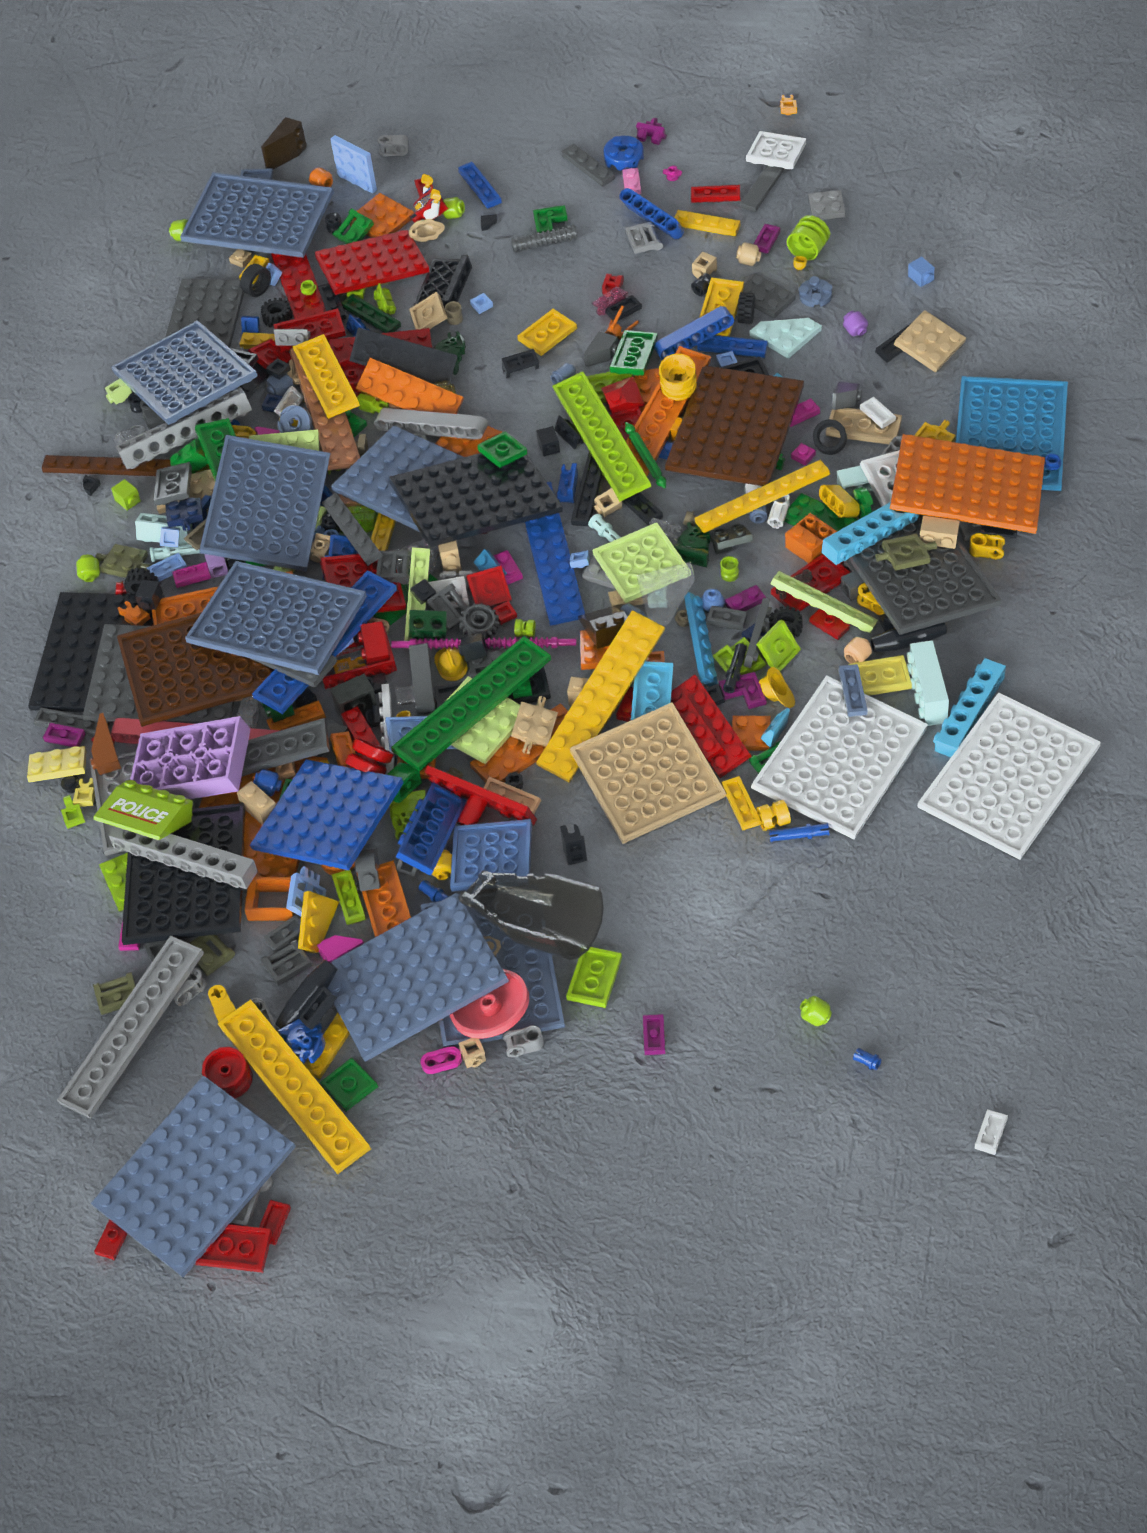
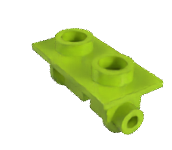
[374,283,396,315]

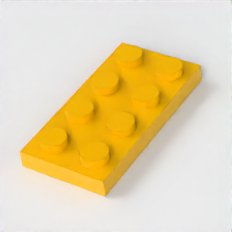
[699,278,744,337]

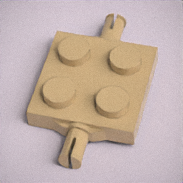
[511,696,558,754]

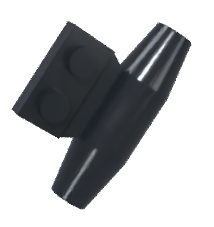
[870,614,947,652]
[275,959,338,1030]

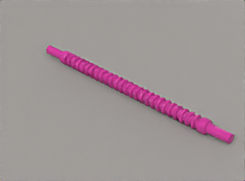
[391,637,576,650]

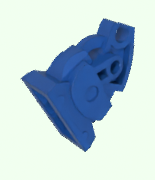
[278,1019,326,1064]

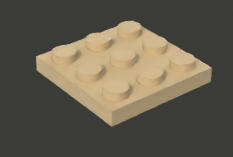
[894,310,966,373]

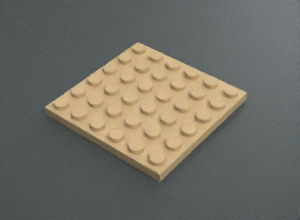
[570,702,726,844]

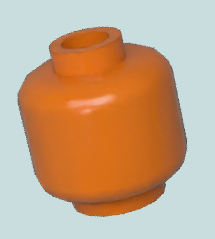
[309,167,333,187]

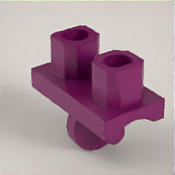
[636,117,667,145]

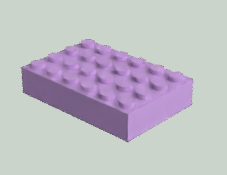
[130,716,251,799]

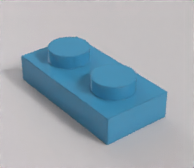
[474,549,507,576]

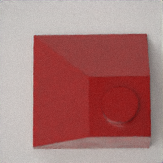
[601,376,645,414]

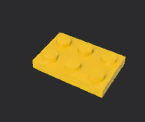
[517,309,577,356]

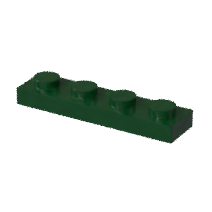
[341,294,401,333]

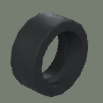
[240,264,271,297]
[813,419,847,455]

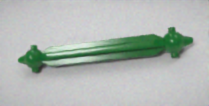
[625,422,666,489]

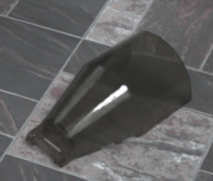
[458,870,604,960]

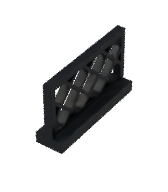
[414,255,472,308]

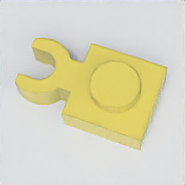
[73,778,95,807]

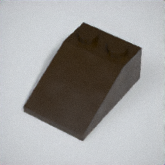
[261,117,307,170]
[578,606,628,649]

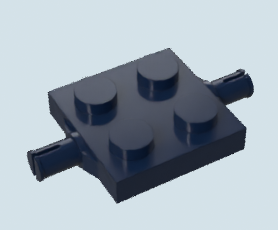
[165,497,204,531]

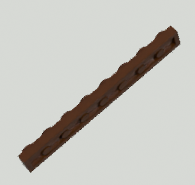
[42,455,171,476]

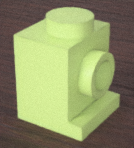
[105,379,132,405]

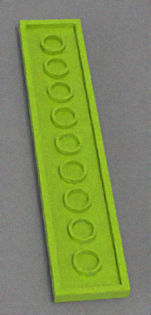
[552,371,652,502]

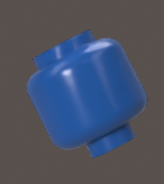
[253,769,282,796]

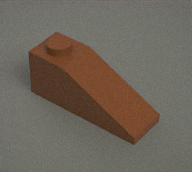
[90,713,121,775]

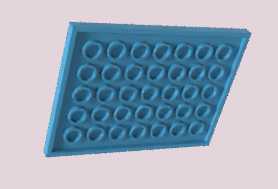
[956,376,1068,491]

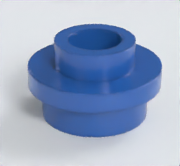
[1044,454,1061,470]

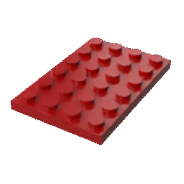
[315,230,429,295]

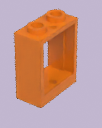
[244,877,295,921]

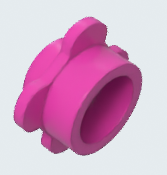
[663,165,682,181]

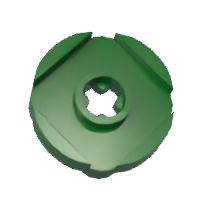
[853,487,875,519]

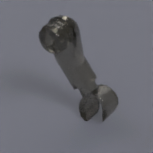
[776,569,812,600]

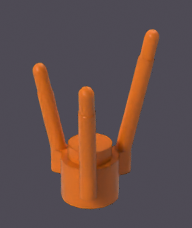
[605,306,639,340]

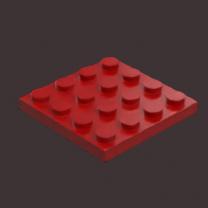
[320,554,406,613]

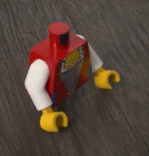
[410,174,448,223]

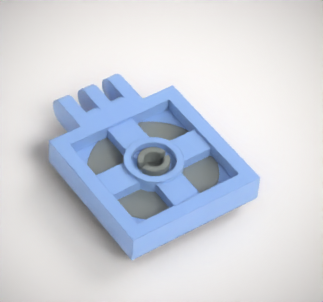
[286,866,326,916]

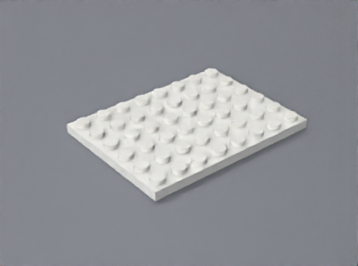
[751,675,928,840]
[918,693,1101,860]

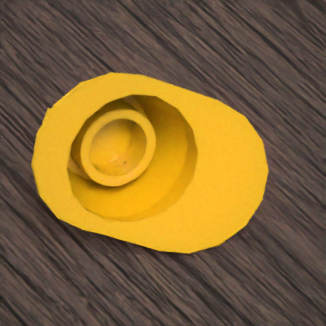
[434,647,468,681]
[759,667,795,708]

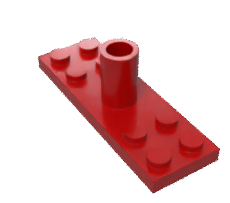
[425,765,537,826]

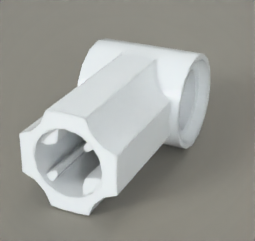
[767,494,790,529]

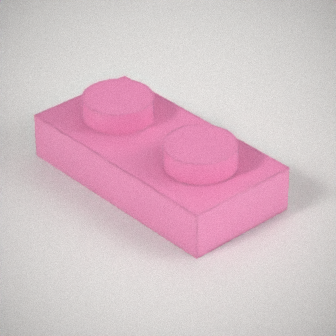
[622,168,641,195]

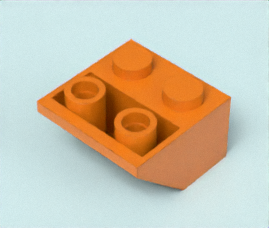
[785,513,837,563]

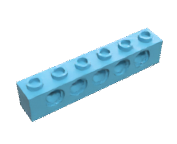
[822,502,919,565]
[933,658,1006,757]

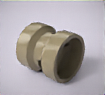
[445,301,463,325]

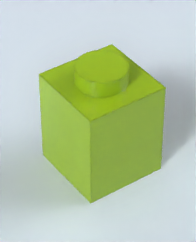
[111,479,141,511]

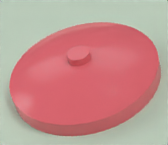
[450,969,529,1038]

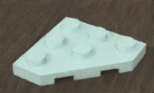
[749,318,822,359]

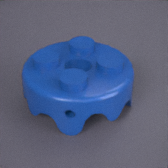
[603,136,644,171]

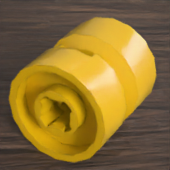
[756,799,791,831]

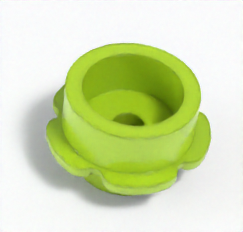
[300,280,317,295]

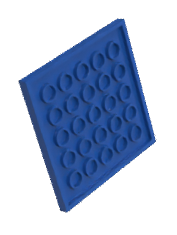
[250,759,404,870]

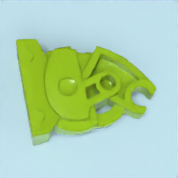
[389,790,426,840]

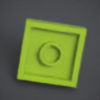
[756,620,801,671]

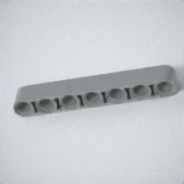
[374,408,488,440]

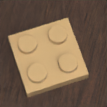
[409,292,447,329]

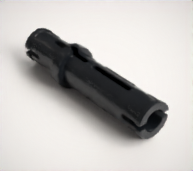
[723,643,747,694]

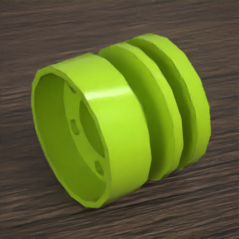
[787,215,830,261]

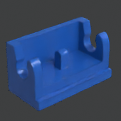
[557,463,578,503]

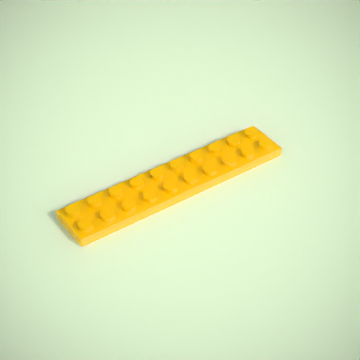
[536,610,665,783]
[217,999,371,1175]

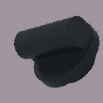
[364,705,381,727]

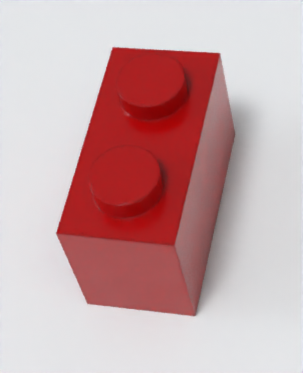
[357,621,389,665]

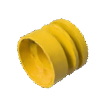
[659,354,697,401]

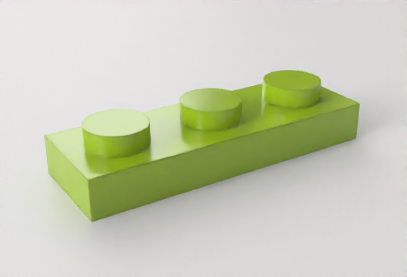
[332,870,366,925]

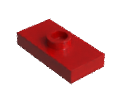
[809,608,850,640]
[94,1220,127,1260]

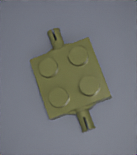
[875,534,937,571]
[95,544,152,578]

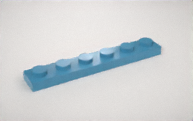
[684,592,718,687]

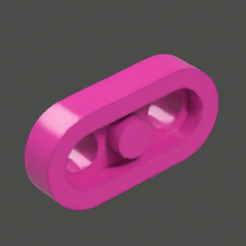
[421,1047,462,1074]

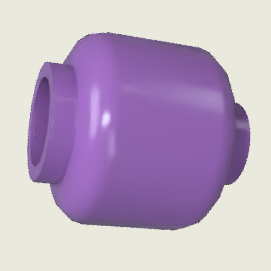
[843,311,868,336]

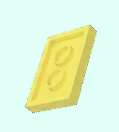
[848,655,912,696]
[27,746,87,782]

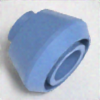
[701,589,725,612]

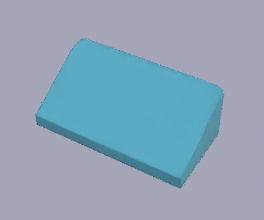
[761,708,790,747]

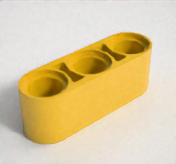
[819,485,860,518]

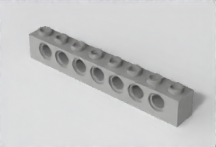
[115,387,252,469]
[109,827,258,889]

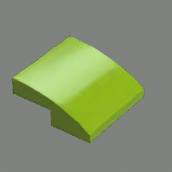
[712,637,766,678]

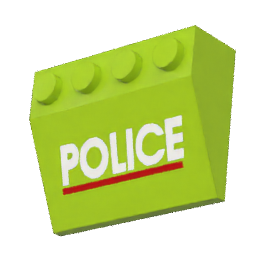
[94,780,193,840]

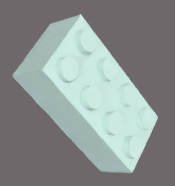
[907,640,949,726]

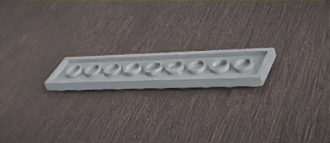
[57,936,204,1119]

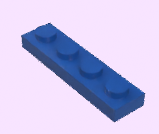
[458,162,502,209]
[697,335,768,358]

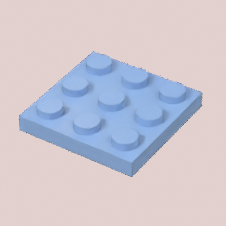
[331,135,377,194]

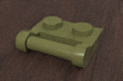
[189,935,235,976]
[93,972,136,1015]

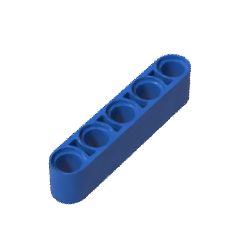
[619,188,684,239]
[654,306,734,360]

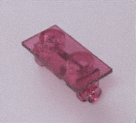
[592,286,628,316]

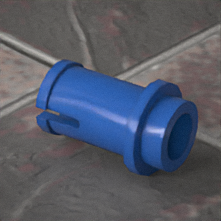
[853,1048,881,1070]

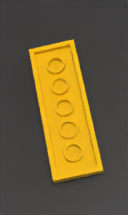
[293,334,360,419]

